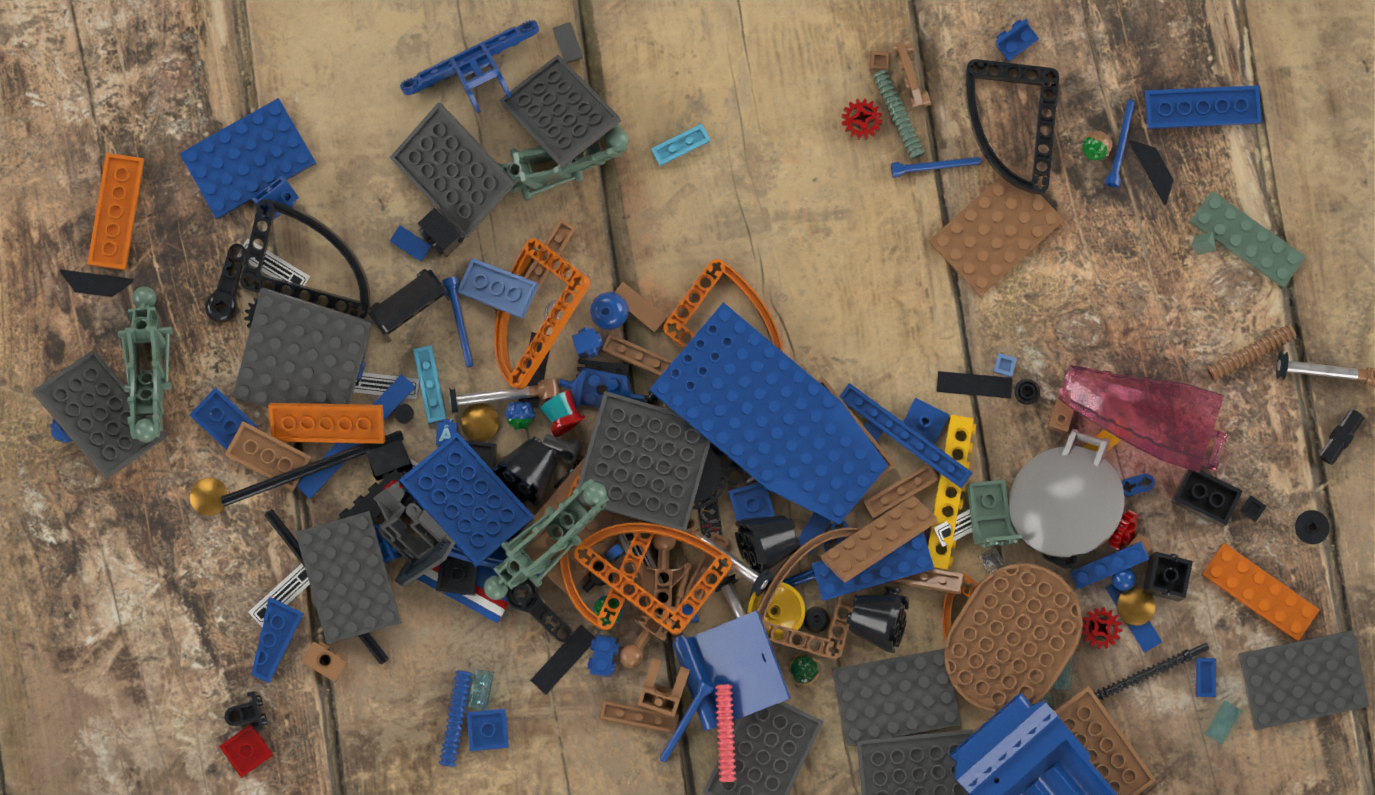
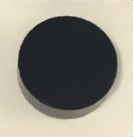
[394,404,414,424]

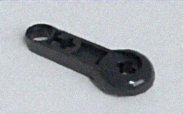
[205,243,247,323]
[505,579,572,642]

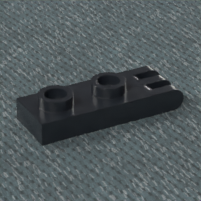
[576,359,629,377]

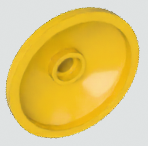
[748,582,805,640]

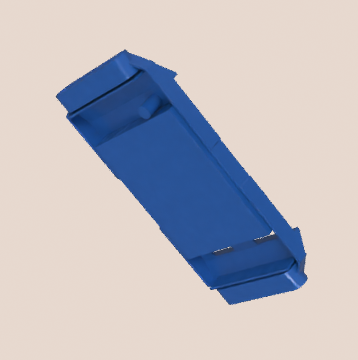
[950,693,1118,795]

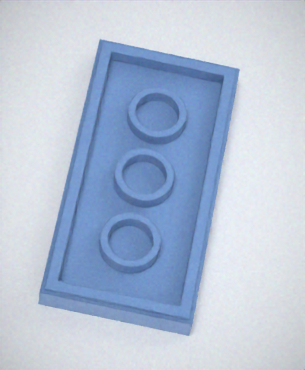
[457,258,539,319]

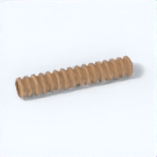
[1207,324,1296,381]

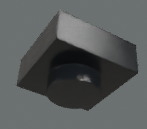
[1239,495,1267,522]

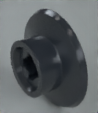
[1295,510,1330,545]

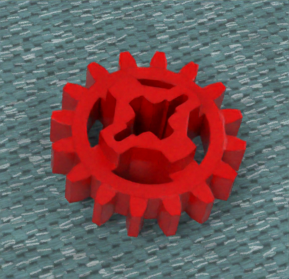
[841,98,883,140]
[1109,510,1139,551]
[1081,607,1123,649]

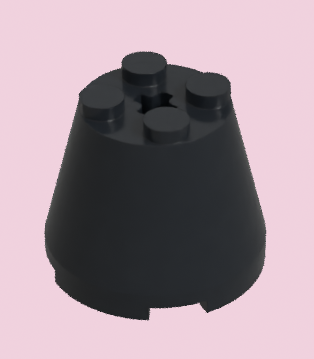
[492,437,558,506]
[735,515,801,574]
[847,595,909,653]

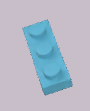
[651,124,710,166]

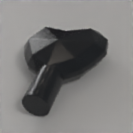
[582,562,613,593]

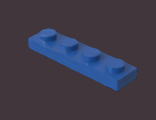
[1070,541,1149,589]

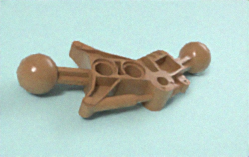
[619,534,692,669]

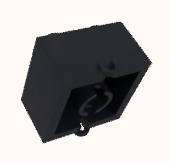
[418,208,465,257]
[1142,551,1193,602]

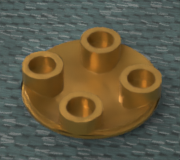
[461,403,500,442]
[190,477,228,516]
[1117,587,1155,625]

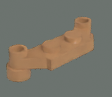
[892,37,932,109]

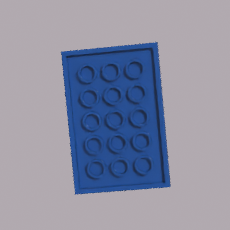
[179,98,316,219]
[399,432,534,567]

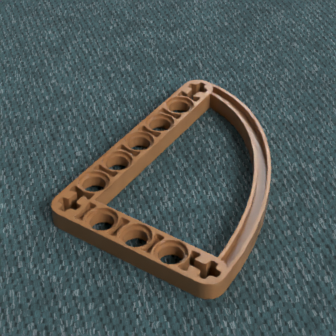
[756,528,861,659]

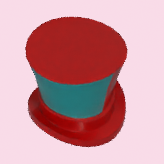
[540,391,586,437]

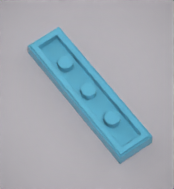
[413,345,447,424]

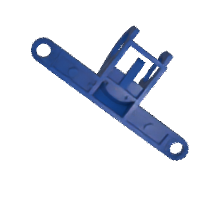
[400,20,539,114]

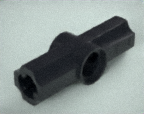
[1318,409,1365,465]

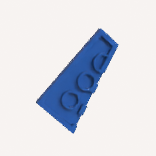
[251,597,304,683]

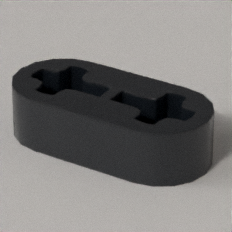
[1041,553,1077,569]

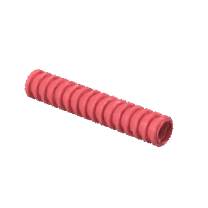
[715,684,736,782]

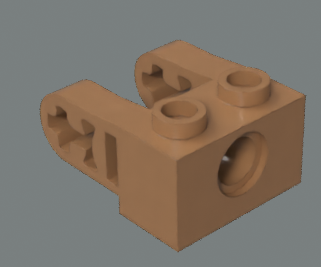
[637,657,690,717]

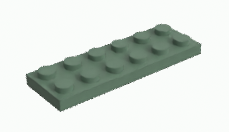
[1190,191,1306,288]

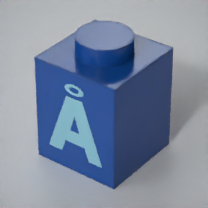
[436,419,458,447]

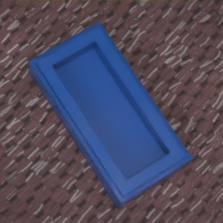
[389,225,432,262]
[1195,658,1216,697]

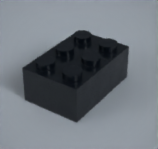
[1171,465,1243,527]

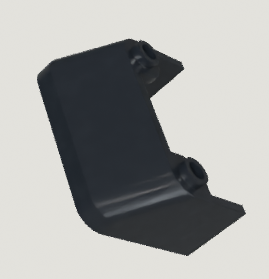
[368,269,450,343]

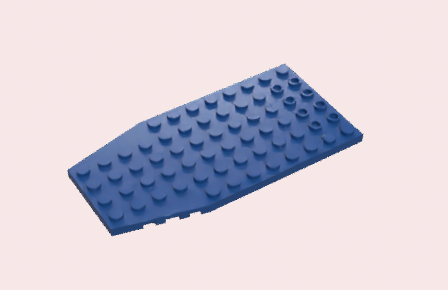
[649,302,888,525]

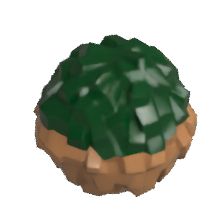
[788,655,820,686]

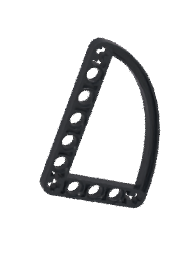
[965,59,1059,194]
[240,198,370,319]

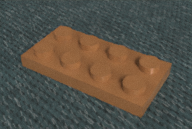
[225,421,311,491]

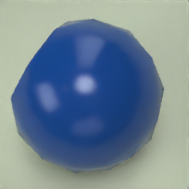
[1112,568,1136,591]

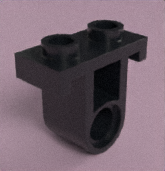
[224,691,268,731]

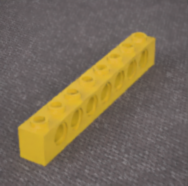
[927,414,976,571]

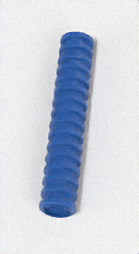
[439,670,473,767]

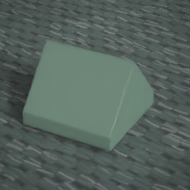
[1191,232,1216,255]

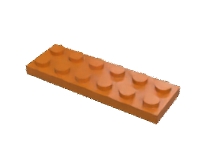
[87,153,145,271]
[268,403,385,444]
[1201,543,1320,641]

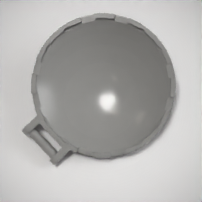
[1009,428,1125,557]

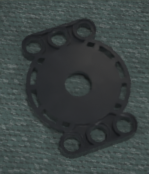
[692,443,744,509]

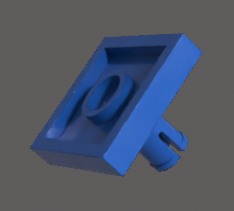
[903,398,949,445]

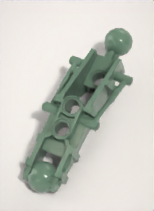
[498,124,629,201]
[117,286,174,443]
[484,479,610,600]

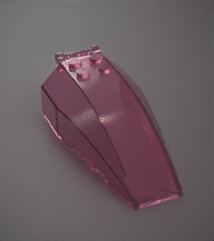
[1058,365,1228,473]

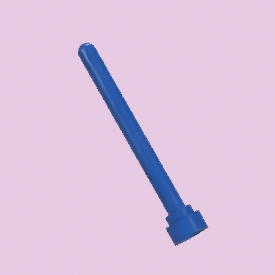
[1105,99,1135,188]
[891,157,982,178]
[442,277,473,367]
[660,679,714,762]

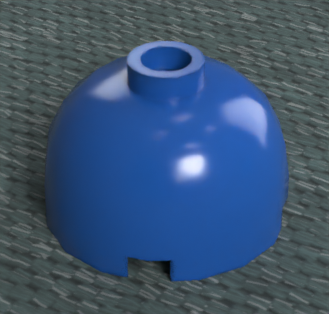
[590,292,629,330]

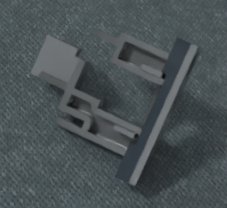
[373,480,456,587]

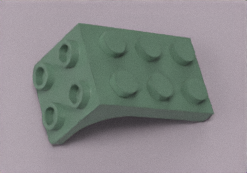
[966,480,1023,548]

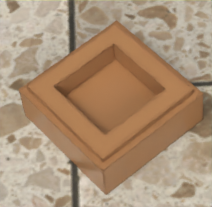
[869,51,890,71]

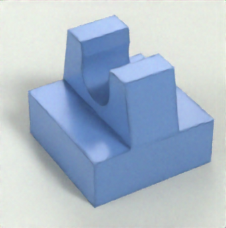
[993,353,1017,377]

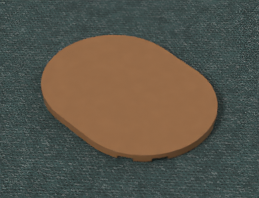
[944,564,1083,713]

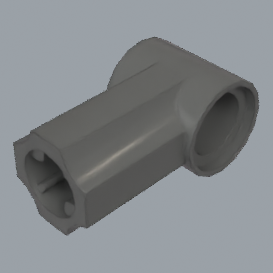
[543,434,583,464]

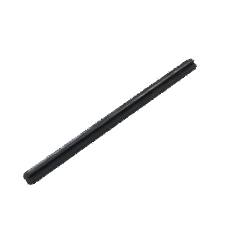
[221,430,404,506]
[265,509,389,665]

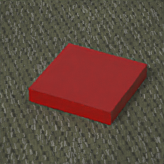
[219,724,274,778]

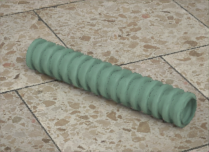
[872,70,925,159]

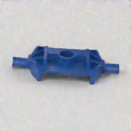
[559,368,644,408]

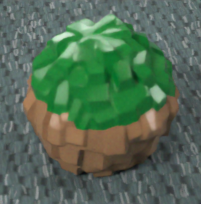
[1082,131,1113,161]

